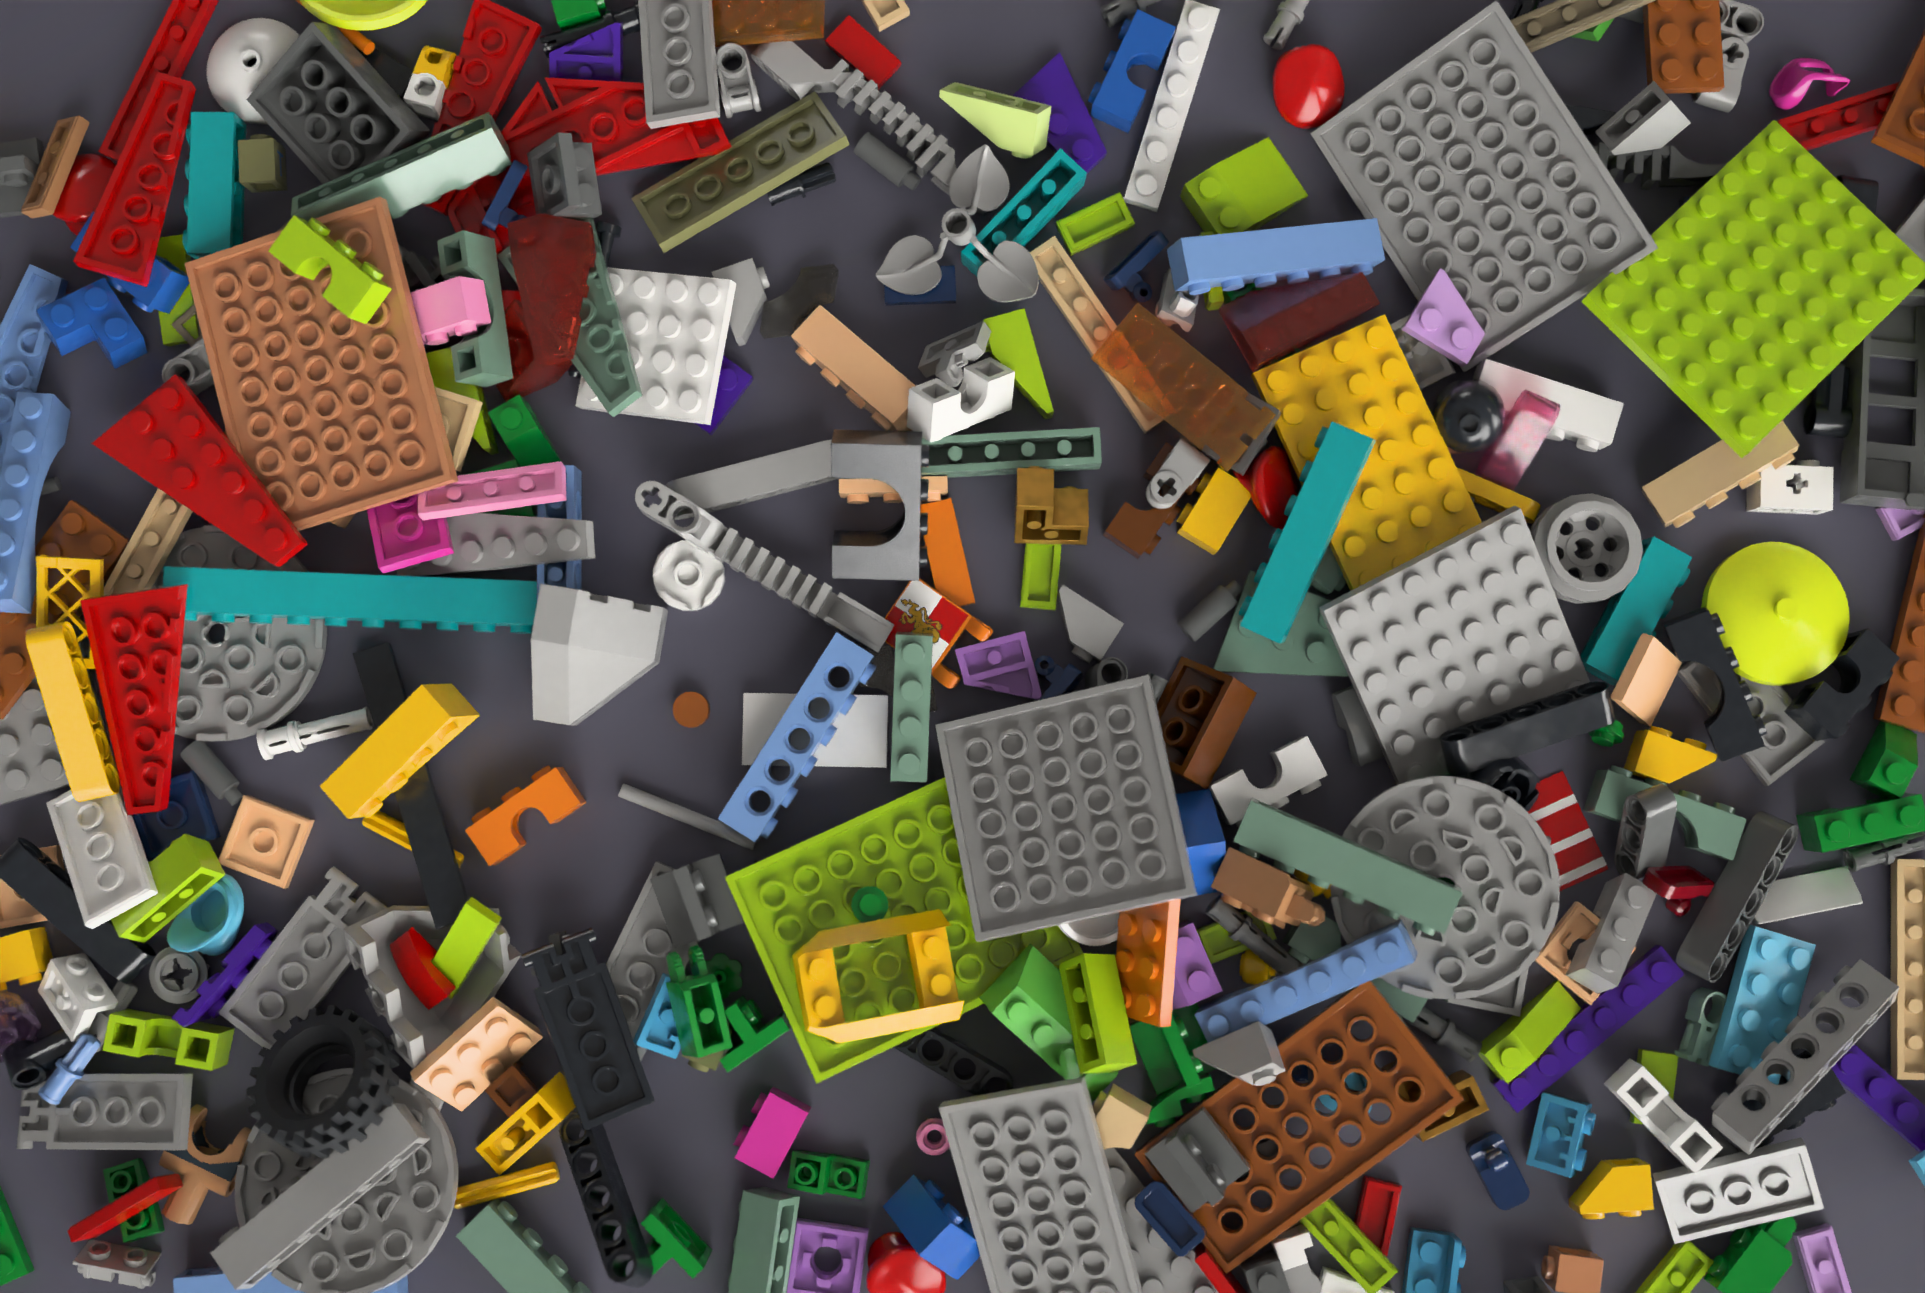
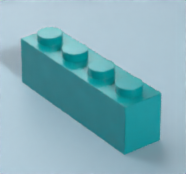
[183,112,247,259]
[961,148,1087,277]
[1580,536,1692,686]

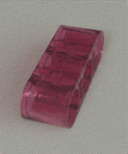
[1475,389,1560,491]

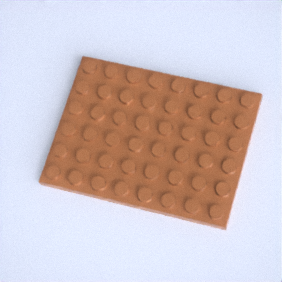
[185,197,458,531]

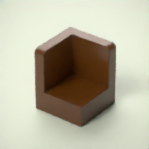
[484,1060,539,1117]

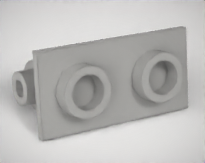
[72,1239,162,1289]

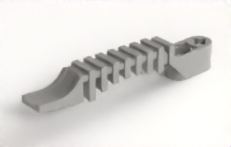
[751,28,985,215]
[635,481,895,653]

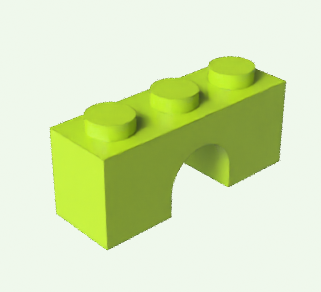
[268,215,392,324]
[102,1009,235,1071]

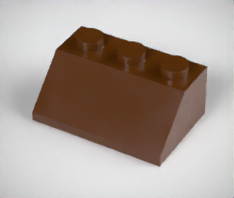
[1156,656,1257,789]

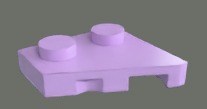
[1402,268,1485,367]

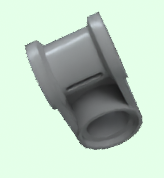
[1693,37,1749,113]
[716,43,762,118]
[162,338,214,395]
[1146,438,1210,509]

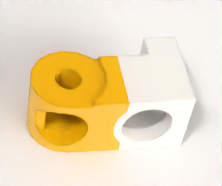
[403,45,456,121]

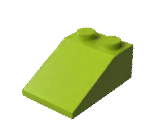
[1180,137,1308,235]

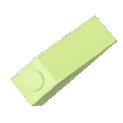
[939,82,1052,158]

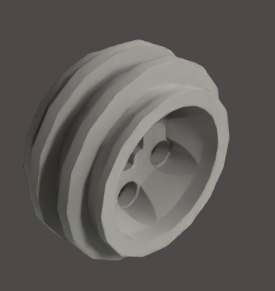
[1530,493,1643,604]

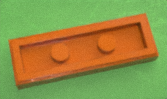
[921,498,976,607]

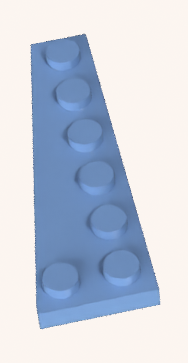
[0,264,68,473]

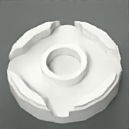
[653,540,725,611]

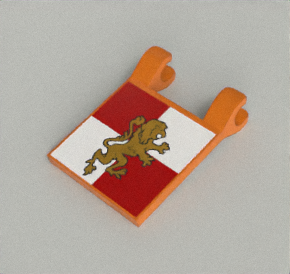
[884,578,993,689]

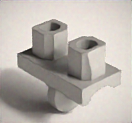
[1155,268,1199,332]

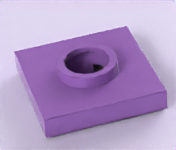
[786,1218,869,1293]

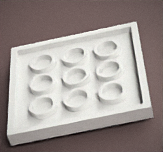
[575,267,736,425]

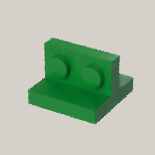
[719,995,791,1073]
[1129,1002,1216,1095]
[641,1197,713,1279]

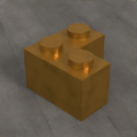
[1014,466,1089,545]
[1381,1060,1489,1142]

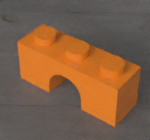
[465,765,587,866]

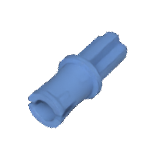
[38,1033,101,1105]

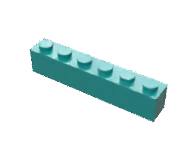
[1239,422,1376,644]

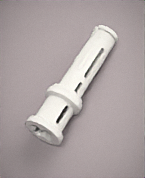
[256,707,373,760]

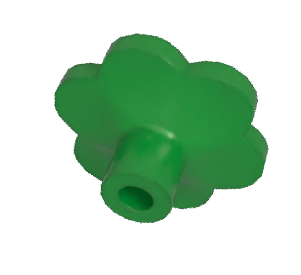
[705,953,743,999]

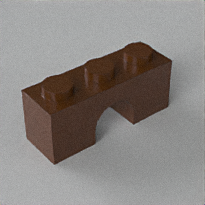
[1103,442,1202,559]

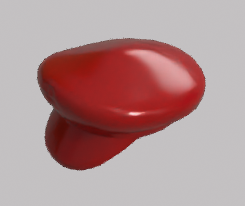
[1272,44,1345,129]
[53,154,116,236]
[1233,446,1300,530]
[866,1232,946,1293]

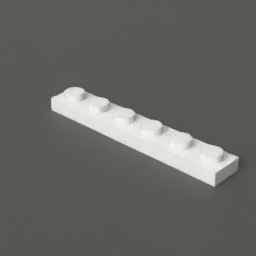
[1124,0,1220,212]

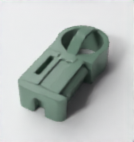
[1674,987,1727,1066]

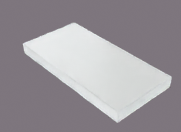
[742,693,888,768]
[46,784,158,929]

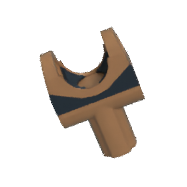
[159,1104,252,1225]

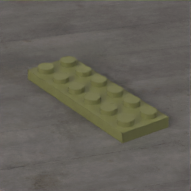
[631,91,850,253]

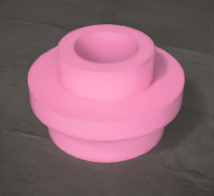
[916,1118,950,1156]

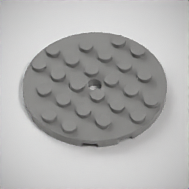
[151,525,327,742]
[1331,776,1560,1000]
[235,1068,458,1293]

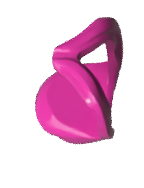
[1769,58,1850,110]

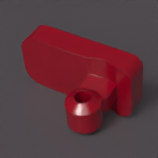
[1642,865,1715,917]

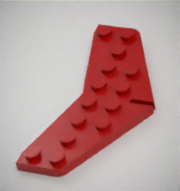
[448,77,732,258]

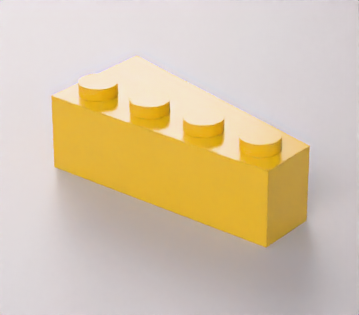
[319,683,480,819]

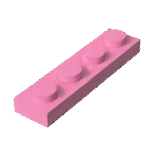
[418,461,567,520]

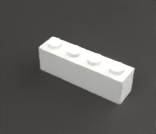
[1473,359,1624,452]

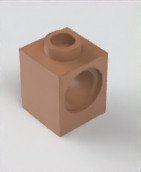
[1541,1245,1604,1293]

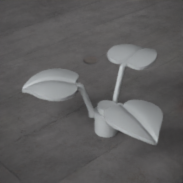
[875,144,1039,302]

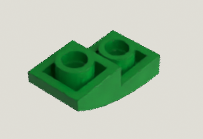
[1147,1073,1215,1127]
[787,1150,870,1199]
[103,1158,165,1243]

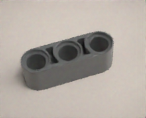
[1614,784,1677,880]

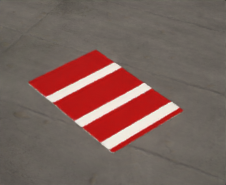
[1528,771,1608,892]

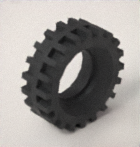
[247,1006,400,1159]

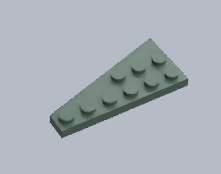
[497,217,642,417]
[1213,570,1349,677]

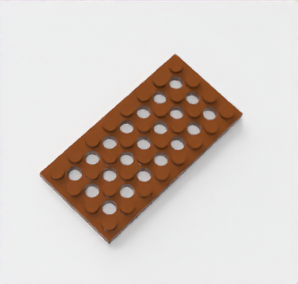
[1134,981,1464,1274]

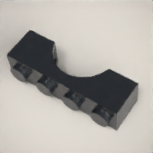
[1662,607,1767,762]

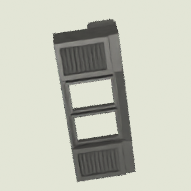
[1840,289,1925,511]

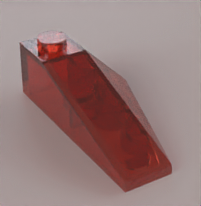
[507,213,596,369]
[1218,272,1380,372]

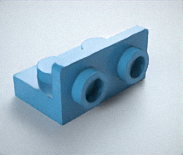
[633,973,681,1059]
[1526,1092,1596,1178]
[1402,1227,1466,1293]

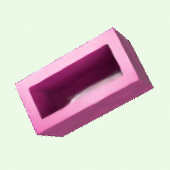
[733,1086,811,1179]

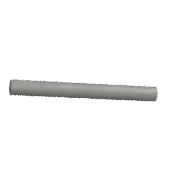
[618,783,756,850]

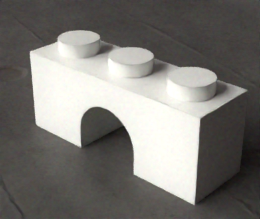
[907,357,1015,442]
[1208,736,1328,828]
[1604,1058,1723,1173]

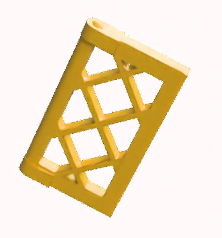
[35,554,104,669]

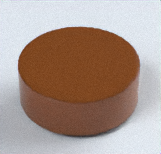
[673,692,710,728]

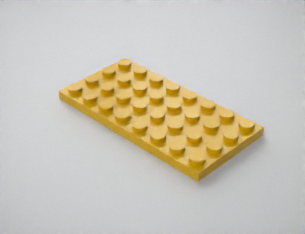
[1251,314,1482,591]

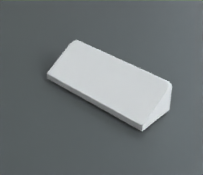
[1751,866,1863,924]

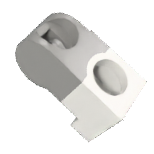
[1271,1224,1322,1293]

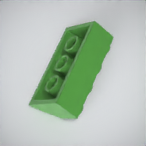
[980,943,1119,1103]

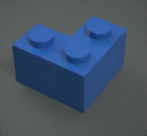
[36,278,148,369]
[1176,788,1226,895]
[883,1174,980,1280]

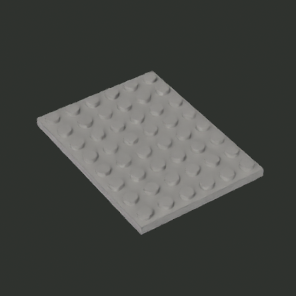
[1310,0,1658,372]

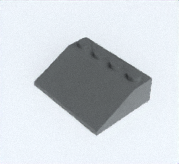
[247,22,431,184]

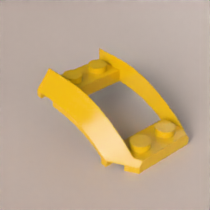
[792,909,965,1043]

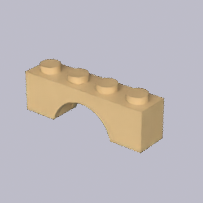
[1092,1083,1152,1149]

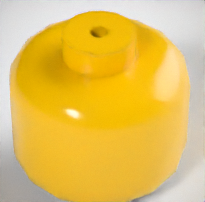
[1239,949,1277,985]

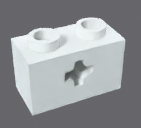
[1746,460,1834,515]

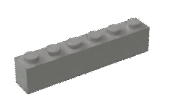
[210,1102,430,1290]

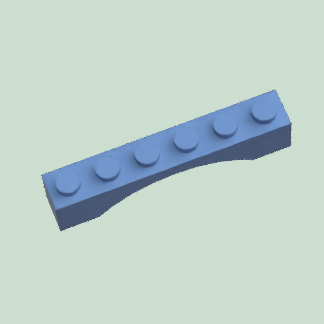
[0,392,71,614]
[1195,920,1418,1043]

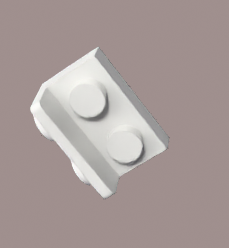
[38,953,118,1042]

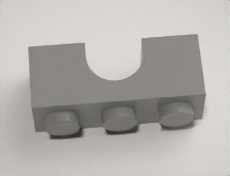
[1566,873,1657,994]

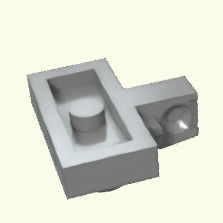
[918,321,991,388]

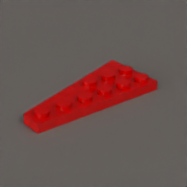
[91,374,308,567]
[80,584,188,815]

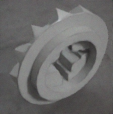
[149,947,210,1004]

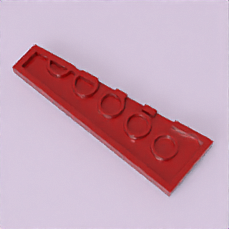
[422,0,542,216]
[73,72,196,287]

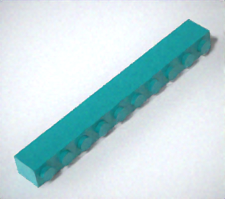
[163,566,537,634]

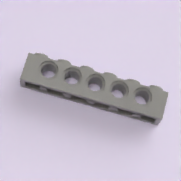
[1711,959,1899,1155]

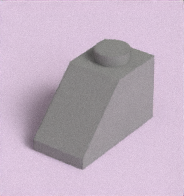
[1595,81,1691,155]
[712,258,770,346]
[1057,585,1124,663]
[1192,1021,1286,1086]

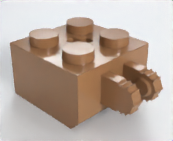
[1211,847,1326,929]

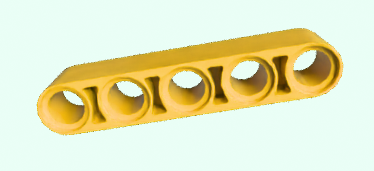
[26,621,120,802]

